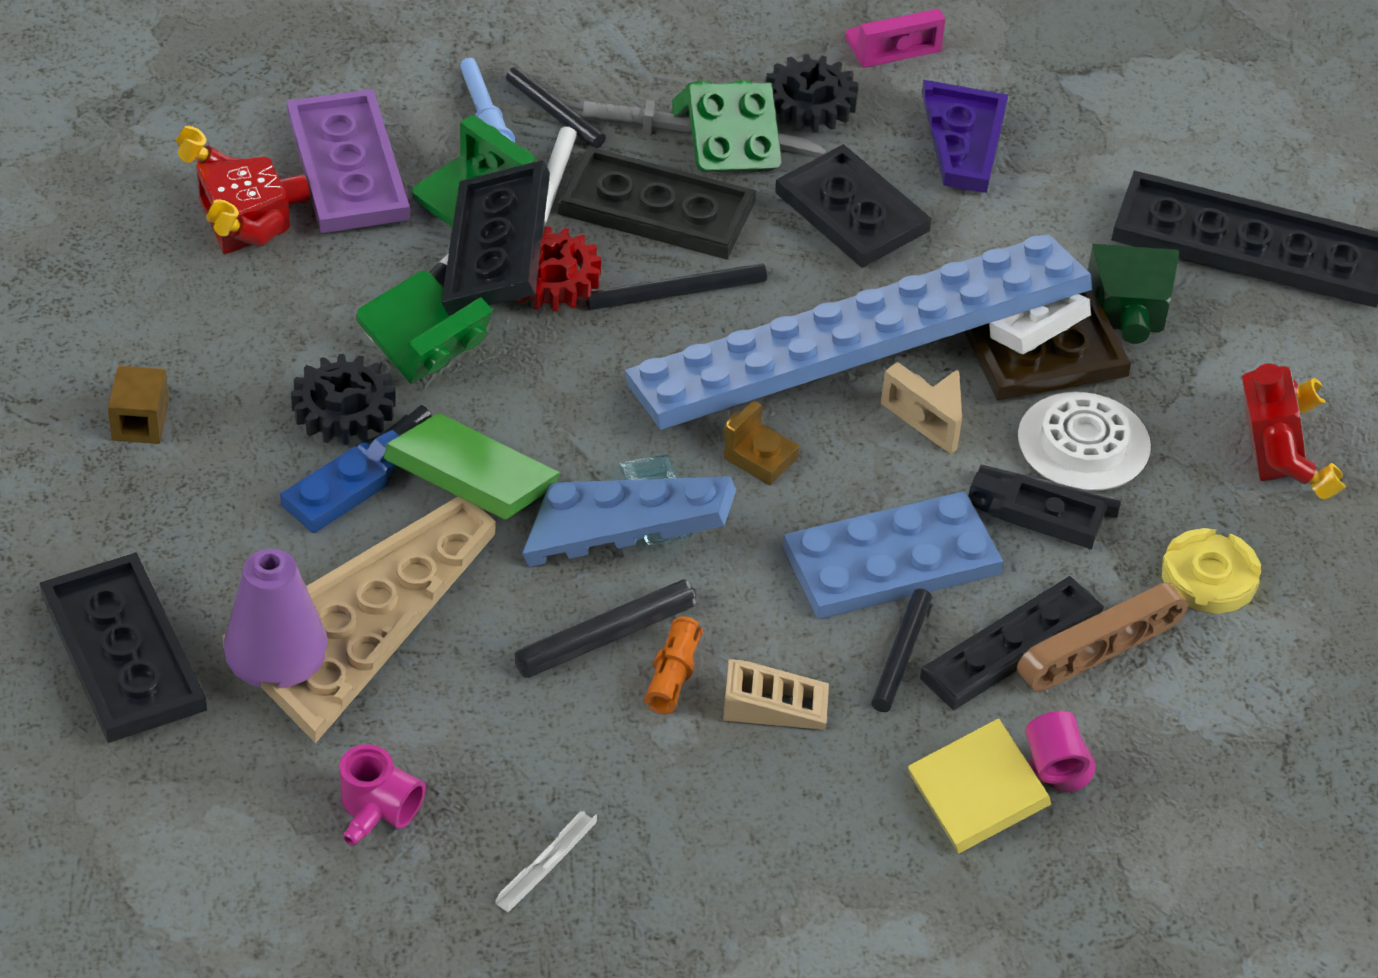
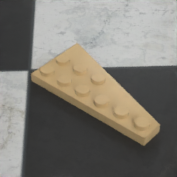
[222,497,495,744]

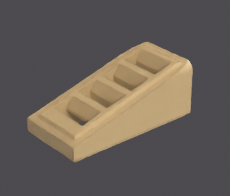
[723,659,829,730]

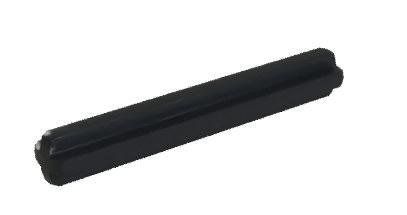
[514,579,697,678]

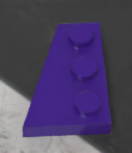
[921,80,1008,193]

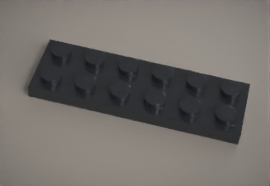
[1111,170,1378,308]

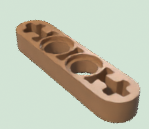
[1017,583,1188,692]

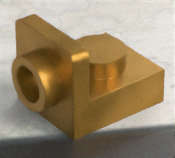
[723,401,800,486]

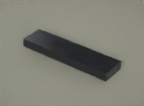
[920,576,1104,711]

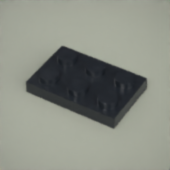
[775,144,932,268]

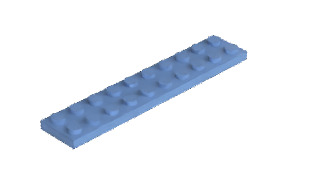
[625,234,1092,430]

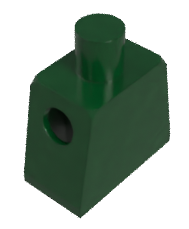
[1087,244,1179,344]

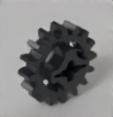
[766,54,859,132]
[291,354,396,445]

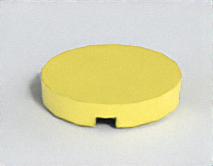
[1161,528,1261,614]

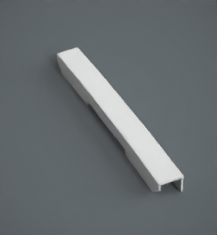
[496,811,597,912]

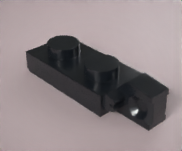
[968,472,1108,550]

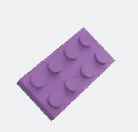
[286,89,410,233]

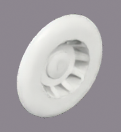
[1018,392,1151,491]

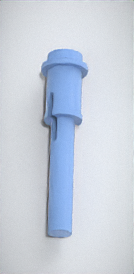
[460,58,515,143]

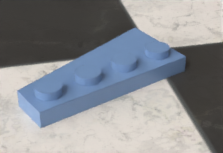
[522,476,736,567]

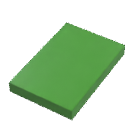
[384,413,560,520]

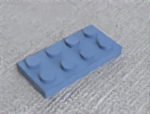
[783,491,1003,619]

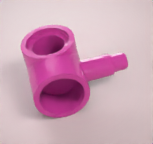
[1025,711,1096,792]
[339,744,426,845]

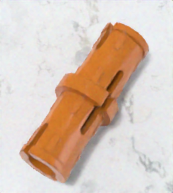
[644,616,703,714]

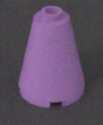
[224,549,327,688]

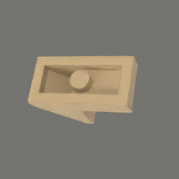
[881,362,962,454]

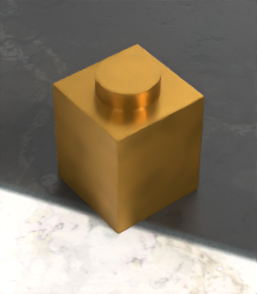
[108,365,169,444]

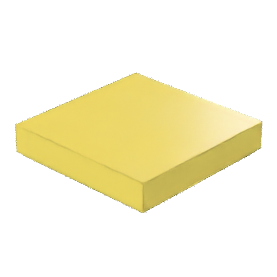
[907,718,1051,854]

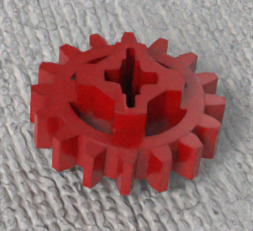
[517,226,602,311]

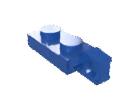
[280,430,399,533]

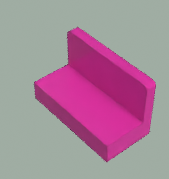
[845,8,946,68]

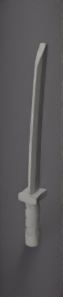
[583,100,826,158]

